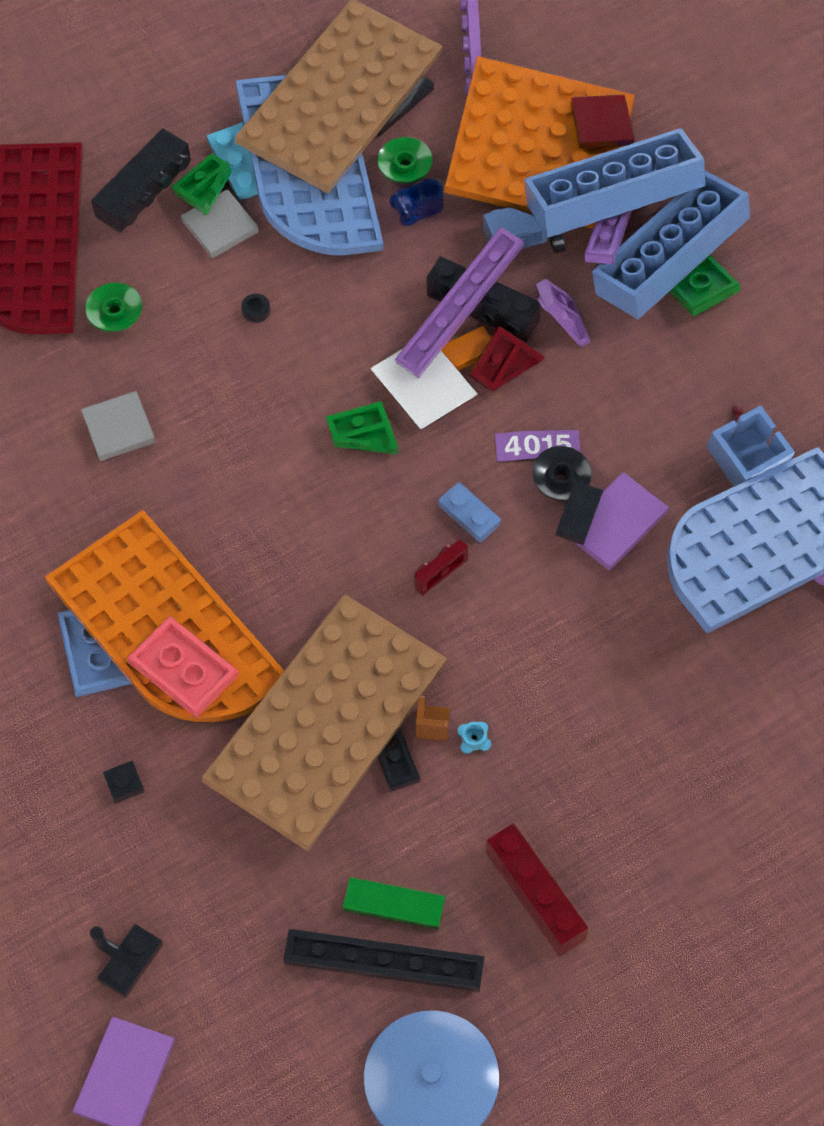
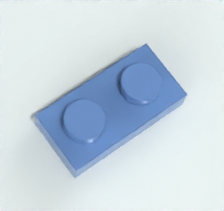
[438,482,501,543]

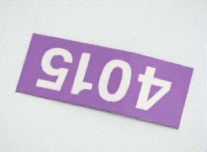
[495,430,581,462]

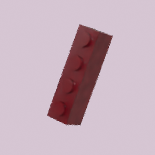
[486,823,588,957]

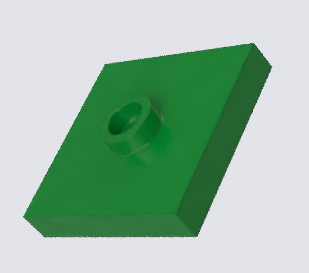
[669,255,740,317]

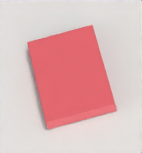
[127,616,239,718]

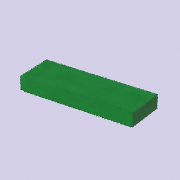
[343,877,445,930]

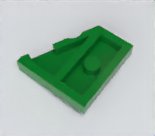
[326,401,399,454]

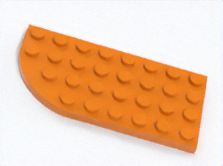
[45,510,284,723]

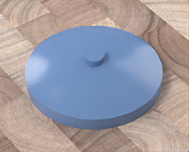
[364,1010,499,1126]

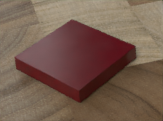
[570,95,635,148]

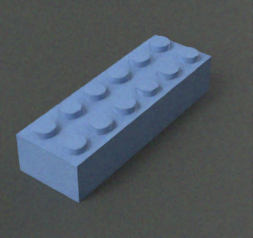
[524,128,705,238]
[592,170,750,319]

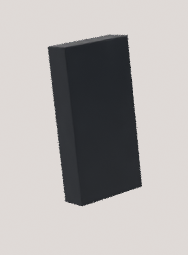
[555,480,603,546]

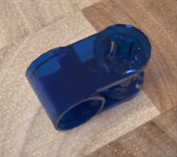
[389,178,444,226]

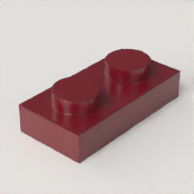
[414,539,468,596]

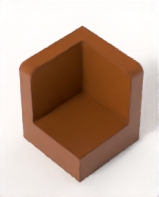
[416,696,450,741]

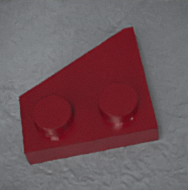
[468,326,545,392]

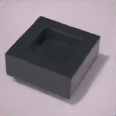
[103,760,145,804]

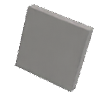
[181,189,259,259]
[81,391,156,461]

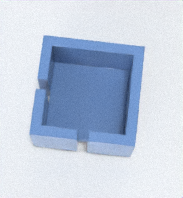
[706,405,795,487]

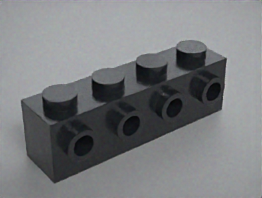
[91,128,191,233]
[426,256,541,342]

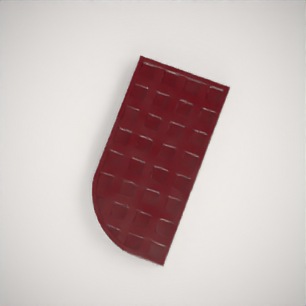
[0,142,84,335]

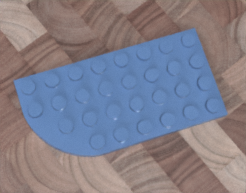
[235,75,384,255]
[667,447,824,634]

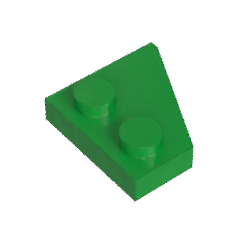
[171,153,232,216]

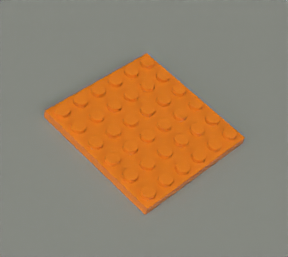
[444,56,635,229]

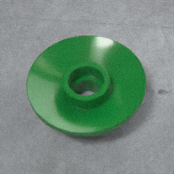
[377,137,433,184]
[85,282,143,332]

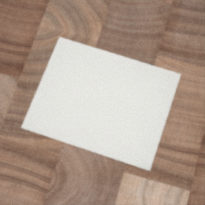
[370,349,477,429]

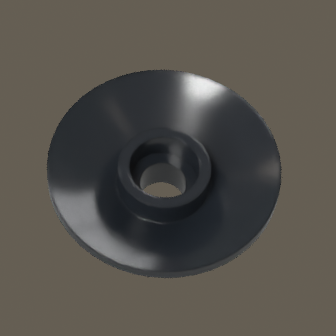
[532,446,592,501]

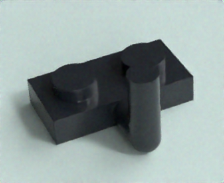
[90,924,163,999]

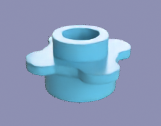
[457,722,491,754]

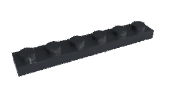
[283,929,485,992]

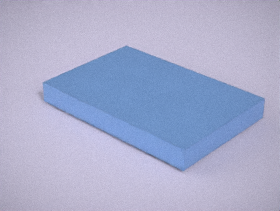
[57,610,131,698]

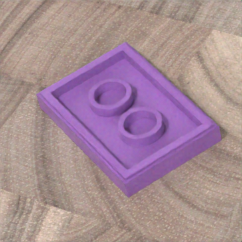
[575,472,669,571]
[73,1016,175,1126]

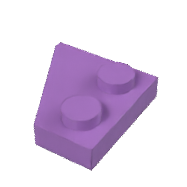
[536,279,591,347]

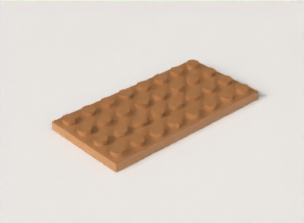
[235,0,443,194]
[202,594,447,851]

